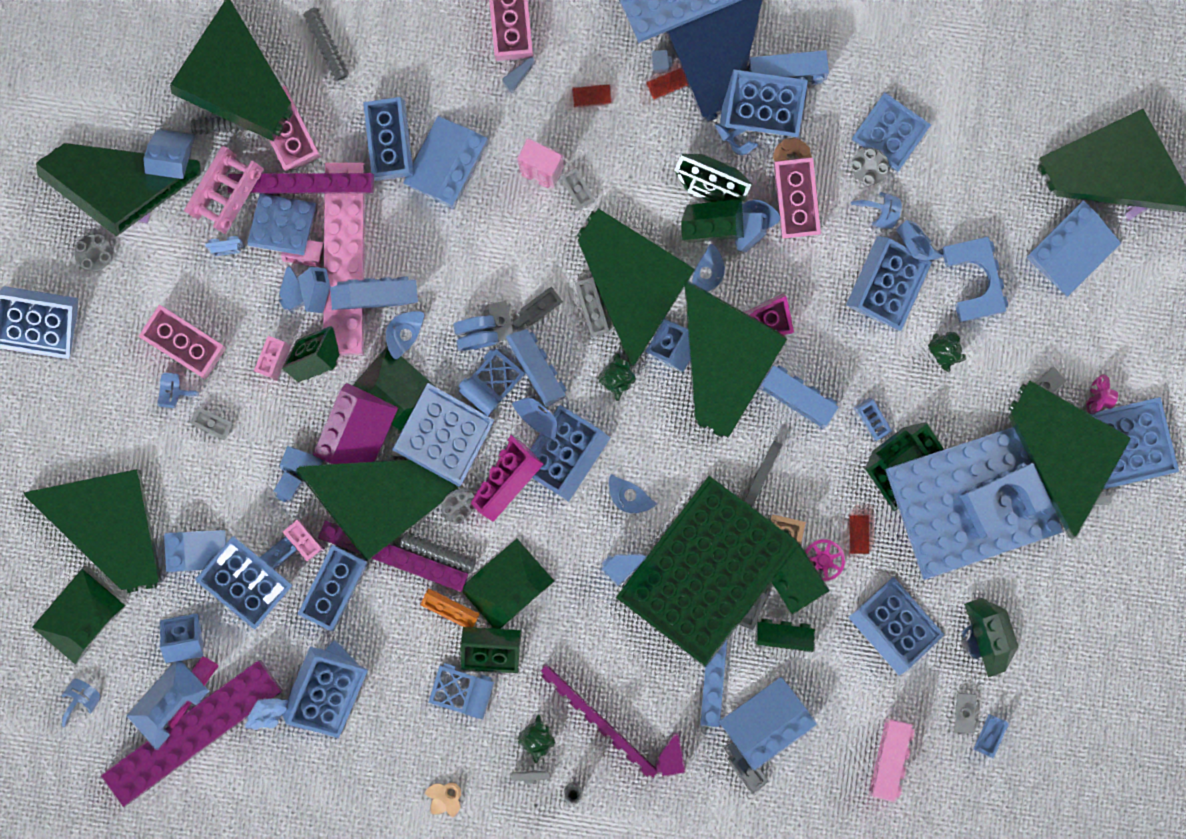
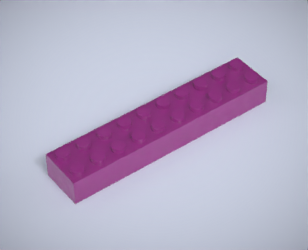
[101,660,283,807]

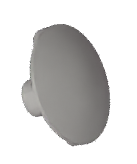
[850,147,889,186]
[75,234,113,271]
[441,489,476,524]

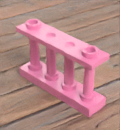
[184,145,264,234]

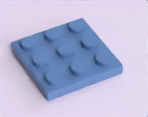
[851,92,931,172]
[247,194,316,255]

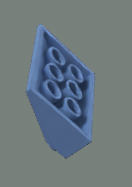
[720,69,808,137]
[403,116,488,209]
[1026,200,1121,297]
[846,236,932,331]
[0,286,78,359]
[506,329,567,408]
[530,405,611,502]
[195,536,293,630]
[848,577,944,675]
[282,646,368,738]
[719,677,818,770]

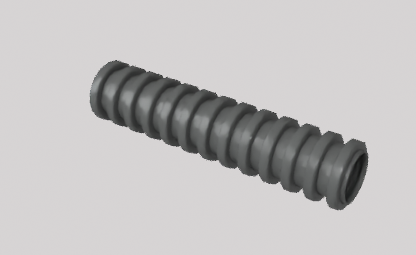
[303,8,349,81]
[191,116,248,135]
[400,531,477,573]
[564,783,582,804]

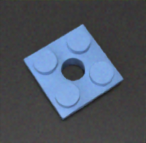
[205,236,245,256]
[245,698,289,730]

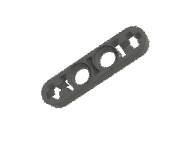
[744,441,782,507]

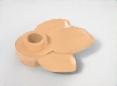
[425,782,461,818]

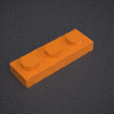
[420,588,480,627]

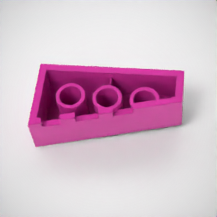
[744,293,794,335]
[471,435,544,522]

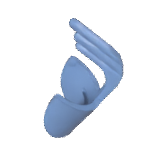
[714,123,758,156]
[851,192,902,229]
[157,373,199,409]
[61,679,100,727]

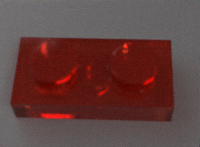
[646,68,688,101]
[572,84,612,108]
[849,515,869,554]

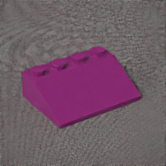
[313,383,398,464]

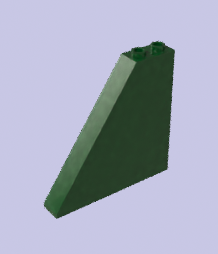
[170,0,293,141]
[1037,109,1186,213]
[36,143,201,237]
[577,208,695,367]
[684,280,787,438]
[1008,381,1131,540]
[296,460,459,561]
[24,469,162,593]

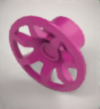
[1086,374,1118,414]
[805,539,845,581]

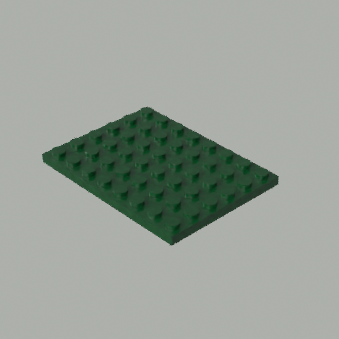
[616,476,800,667]

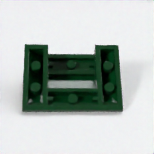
[353,346,437,432]
[865,422,945,512]
[462,538,555,629]
[32,568,126,665]

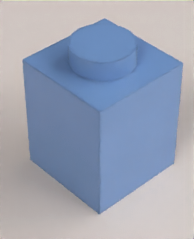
[273,472,303,503]

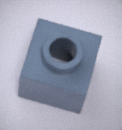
[652,50,672,74]

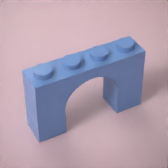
[941,236,1008,323]
[961,462,1053,538]

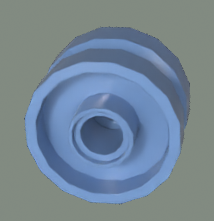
[453,315,499,351]

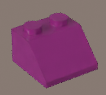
[655,732,685,777]

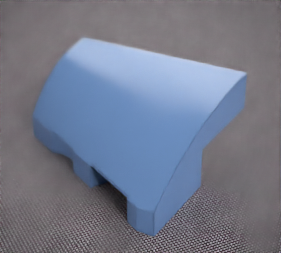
[896,220,943,260]

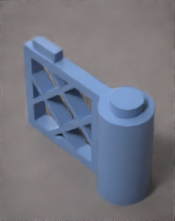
[459,349,525,416]
[428,663,494,719]

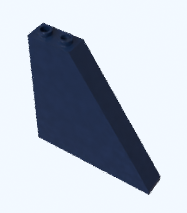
[667,0,762,122]

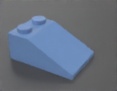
[144,129,195,179]
[164,530,226,572]

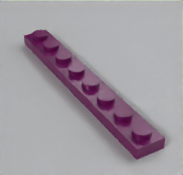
[227,173,374,194]
[318,520,468,593]
[541,664,658,778]

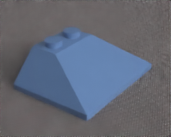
[126,661,209,749]

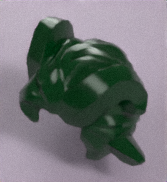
[928,332,966,372]
[597,353,636,401]
[517,715,556,763]

